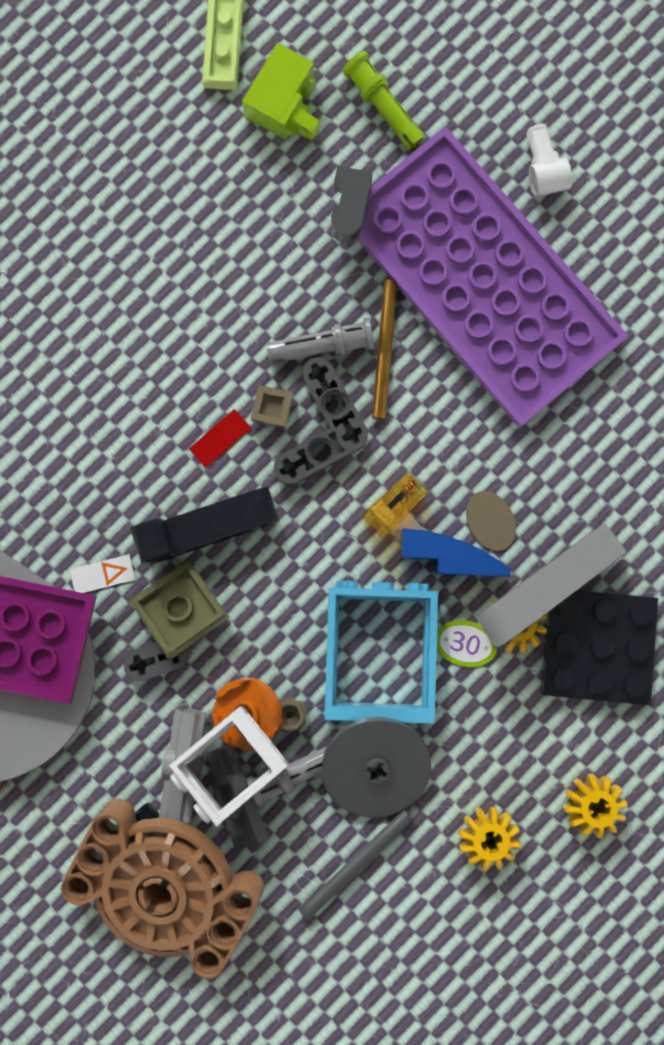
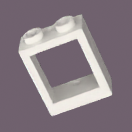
[169,706,289,826]

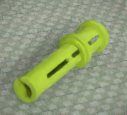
[342,51,426,152]

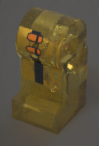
[361,472,429,539]

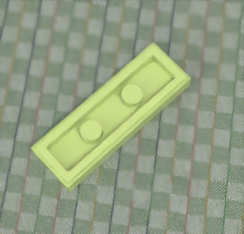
[202,0,244,90]

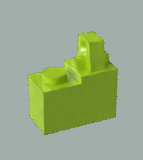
[242,42,320,141]

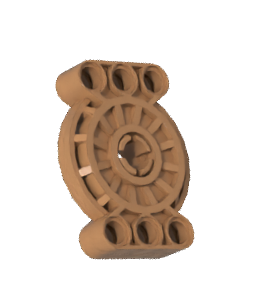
[61,799,264,979]

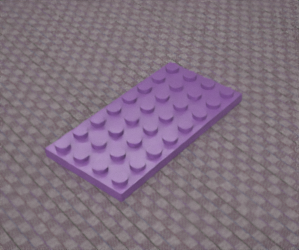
[357,126,629,428]

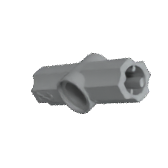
[159,708,207,823]

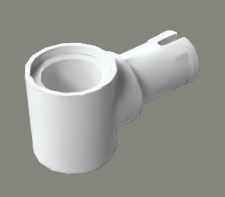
[526,123,572,197]

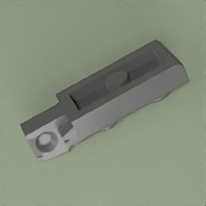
[207,745,269,849]

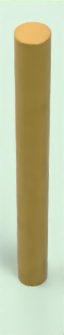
[372,279,397,420]

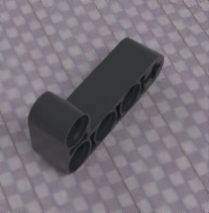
[130,487,280,565]

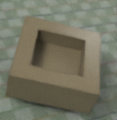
[250,385,294,429]

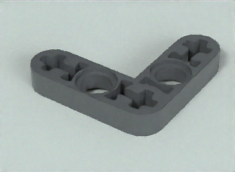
[274,357,368,486]

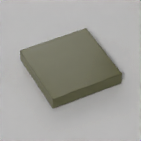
[129,559,230,660]

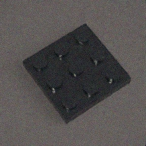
[540,590,659,706]

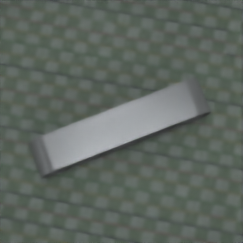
[475,523,627,648]

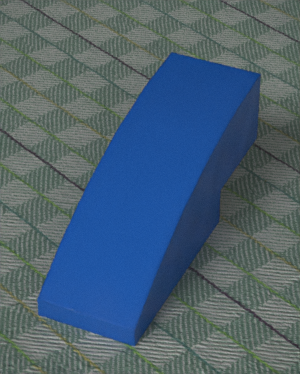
[400,528,511,577]

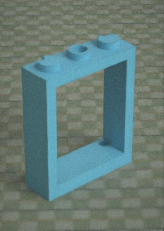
[324,581,438,724]

